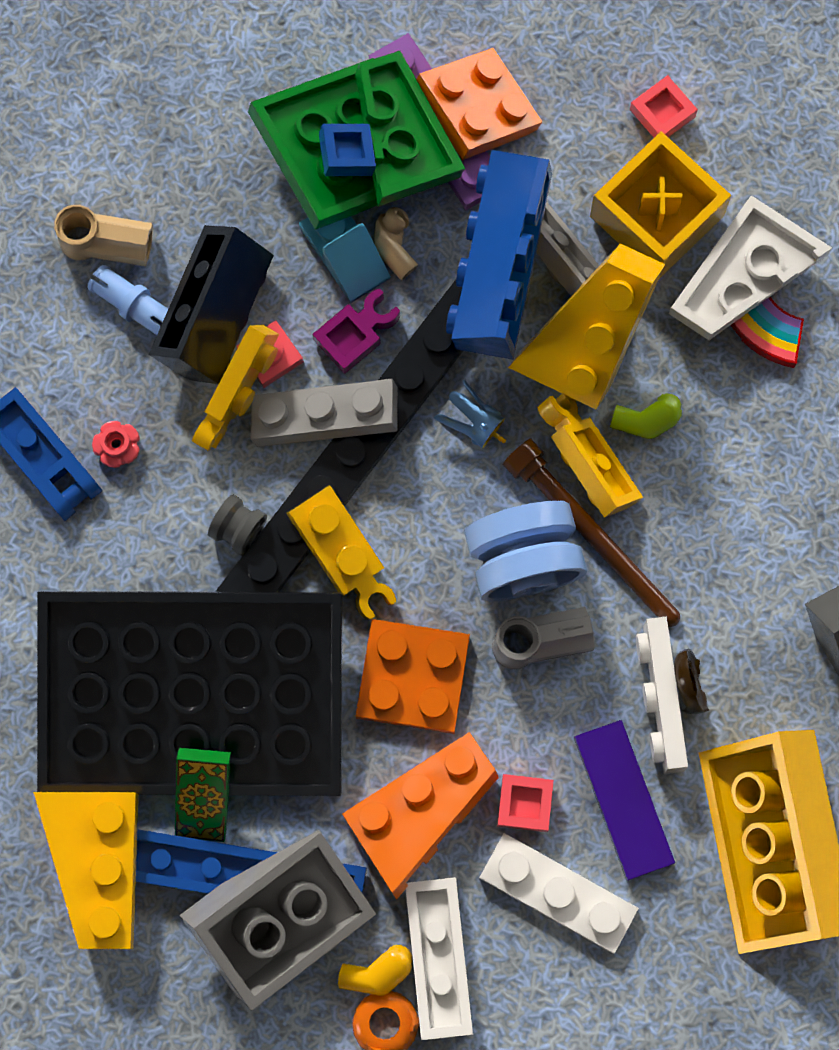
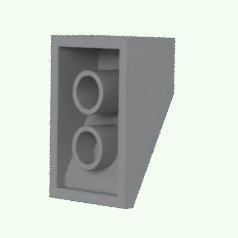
[179,830,376,1011]

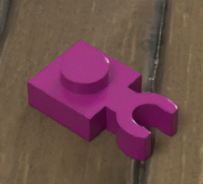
[312,289,400,374]

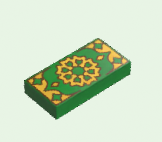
[175,748,231,842]

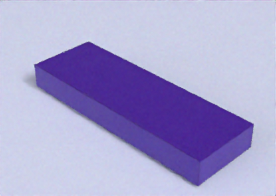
[574,720,675,881]

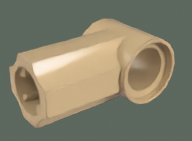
[54,205,153,267]

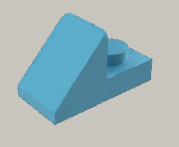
[299,216,391,303]

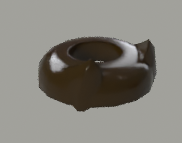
[674,648,709,714]

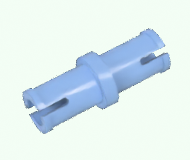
[88,265,168,335]

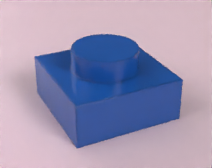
[319,124,376,176]

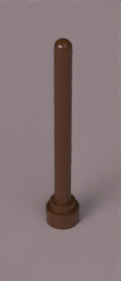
[502,438,681,627]

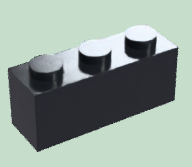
[149,225,274,384]

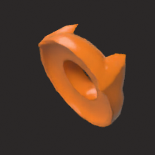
[352,991,420,1050]

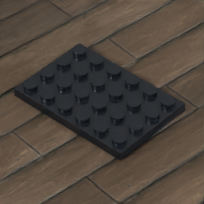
[37,591,343,796]

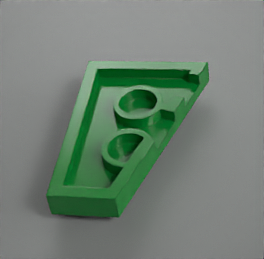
[355,51,465,207]

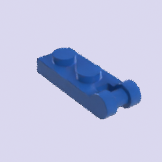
[0,387,103,522]

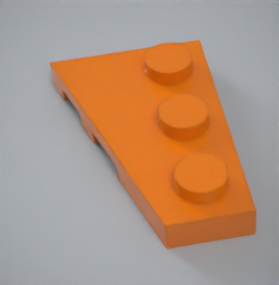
[342,732,499,900]

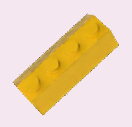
[698,730,839,954]

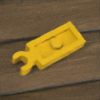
[192,325,279,451]
[537,394,643,518]
[286,485,396,620]

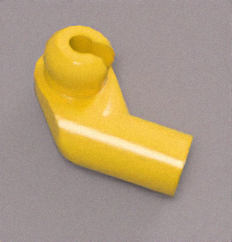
[338,945,413,996]

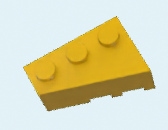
[508,243,665,409]

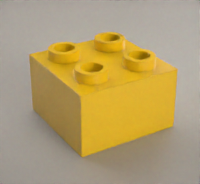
[590,131,731,279]

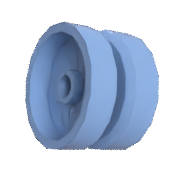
[464,501,587,602]

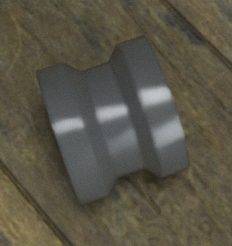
[207,494,267,556]

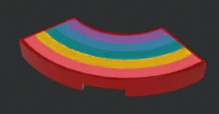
[731,296,804,368]

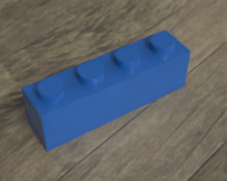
[446,150,552,360]

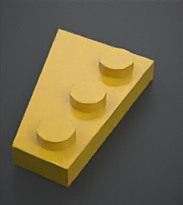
[33,792,138,949]

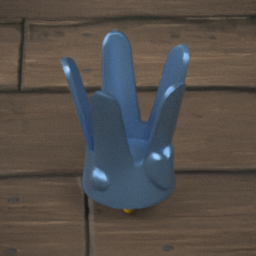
[434,379,506,449]

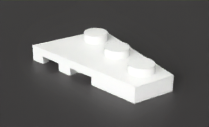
[669,196,832,340]

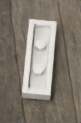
[636,616,688,774]
[479,833,639,954]
[406,877,473,1040]

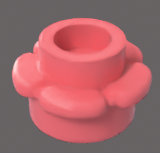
[92,421,140,468]

